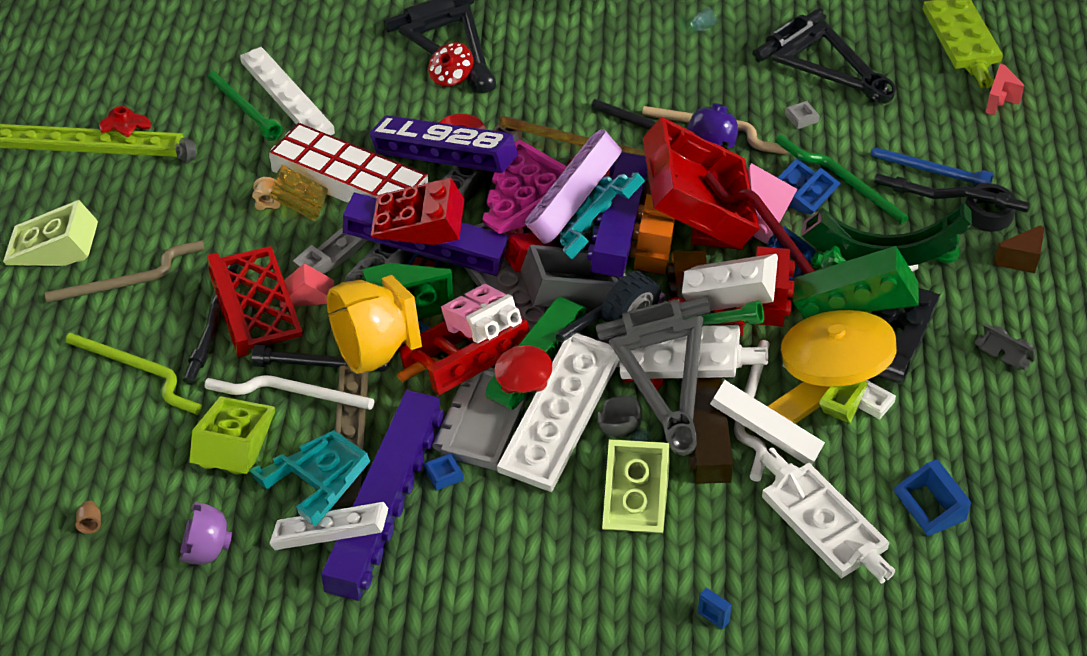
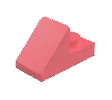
[985,64,1024,115]

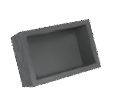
[520,245,618,310]

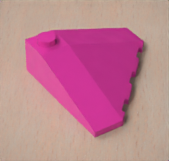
[482,139,567,234]

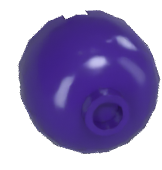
[687,103,738,147]

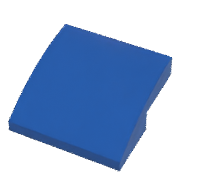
[778,158,841,215]

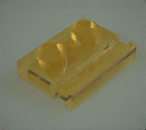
[269,165,328,221]

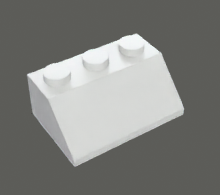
[682,254,778,311]

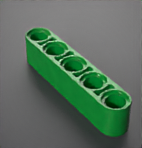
[485,296,587,410]

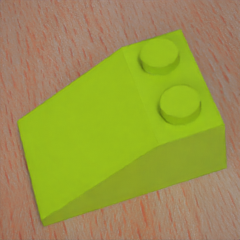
[190,396,275,474]

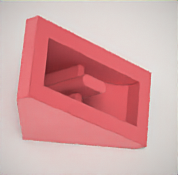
[280,263,335,308]

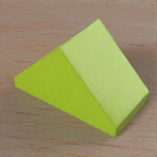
[819,381,868,424]

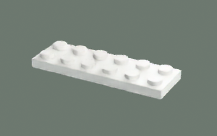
[497,333,620,492]

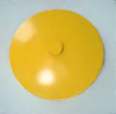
[781,310,897,387]

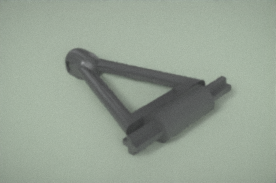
[596,296,711,456]

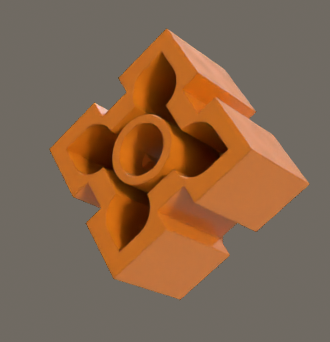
[630,194,675,275]

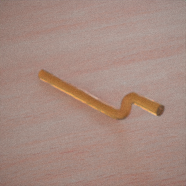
[499,116,645,156]

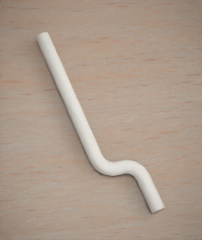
[734,340,770,481]
[205,375,374,410]

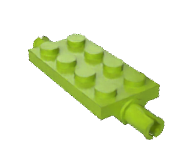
[923,0,1003,89]

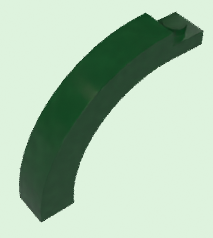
[801,203,972,266]

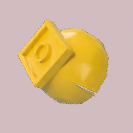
[326,275,422,374]

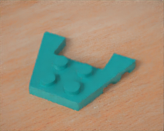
[559,172,645,259]
[249,430,370,527]

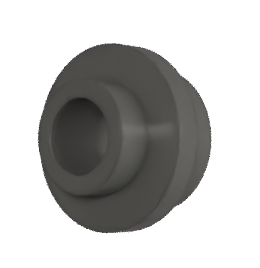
[176,138,196,164]

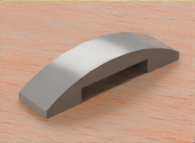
[293,227,368,274]

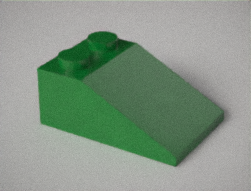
[362,263,453,320]

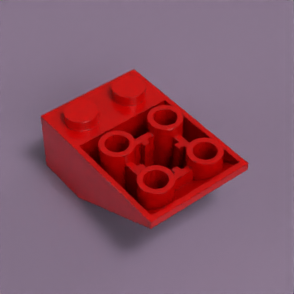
[371,178,464,245]

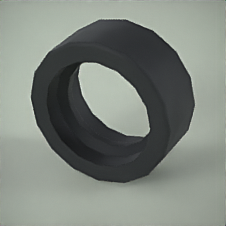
[965,183,1016,232]

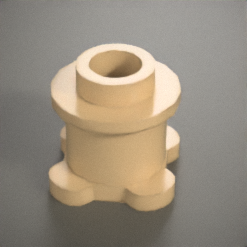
[252,177,281,210]

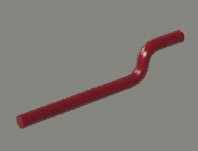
[703,172,815,275]

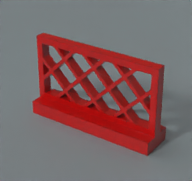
[207,246,303,358]

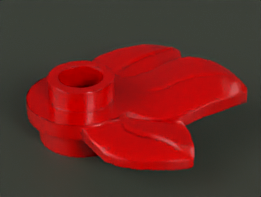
[99,106,151,137]

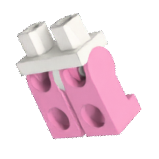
[441,284,522,343]

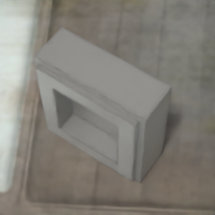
[785,101,820,129]

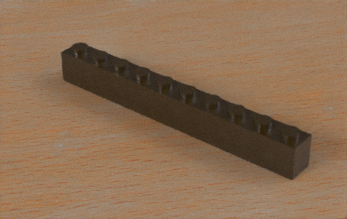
[667,251,733,484]

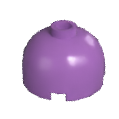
[179,502,232,565]

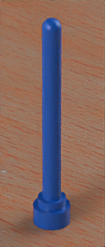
[871,148,993,187]

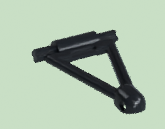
[384,0,496,93]
[752,8,896,104]

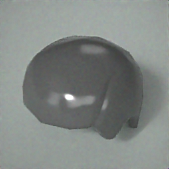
[598,396,642,438]

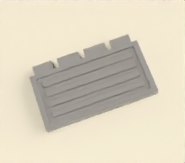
[432,367,531,471]

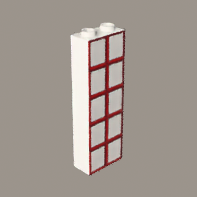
[269,123,428,203]

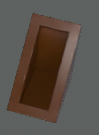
[994,225,1044,273]

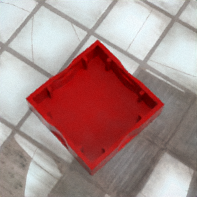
[643,116,760,249]

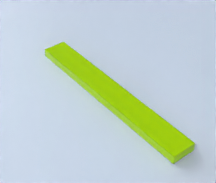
[0,124,184,157]

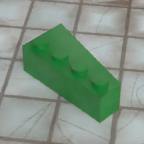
[793,246,919,319]

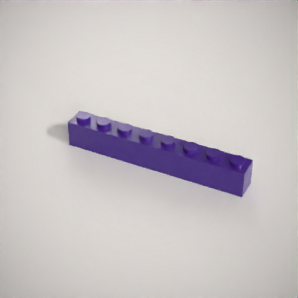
[321,390,443,601]

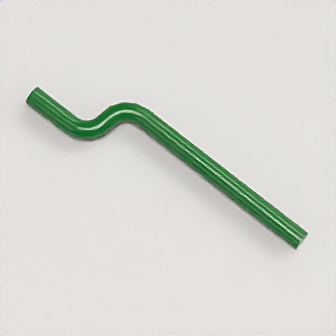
[776,135,908,224]

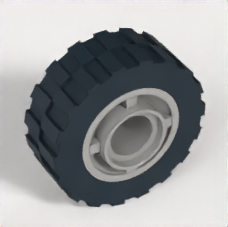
[601,271,661,322]

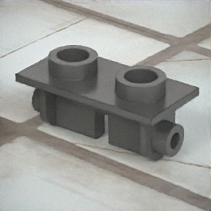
[975,323,1035,371]

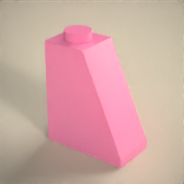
[747,163,797,244]

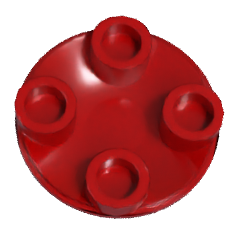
[494,345,552,393]

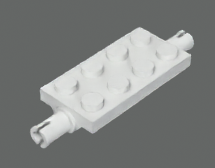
[616,325,768,379]
[760,448,895,584]

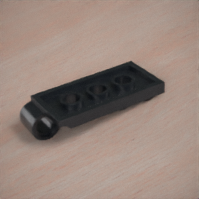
[871,288,940,385]

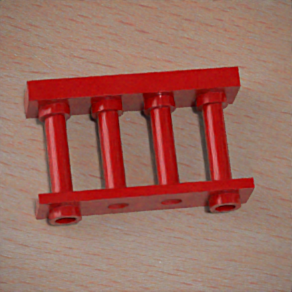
[398,317,530,395]

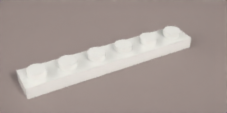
[240,47,335,135]

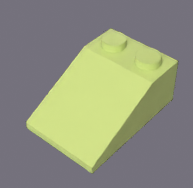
[3,200,98,266]
[602,439,670,533]

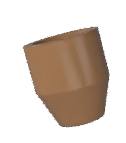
[76,501,101,534]

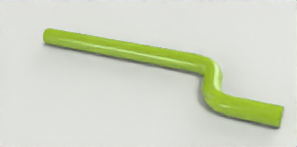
[66,333,202,415]

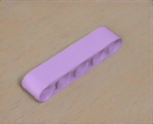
[525,129,622,244]

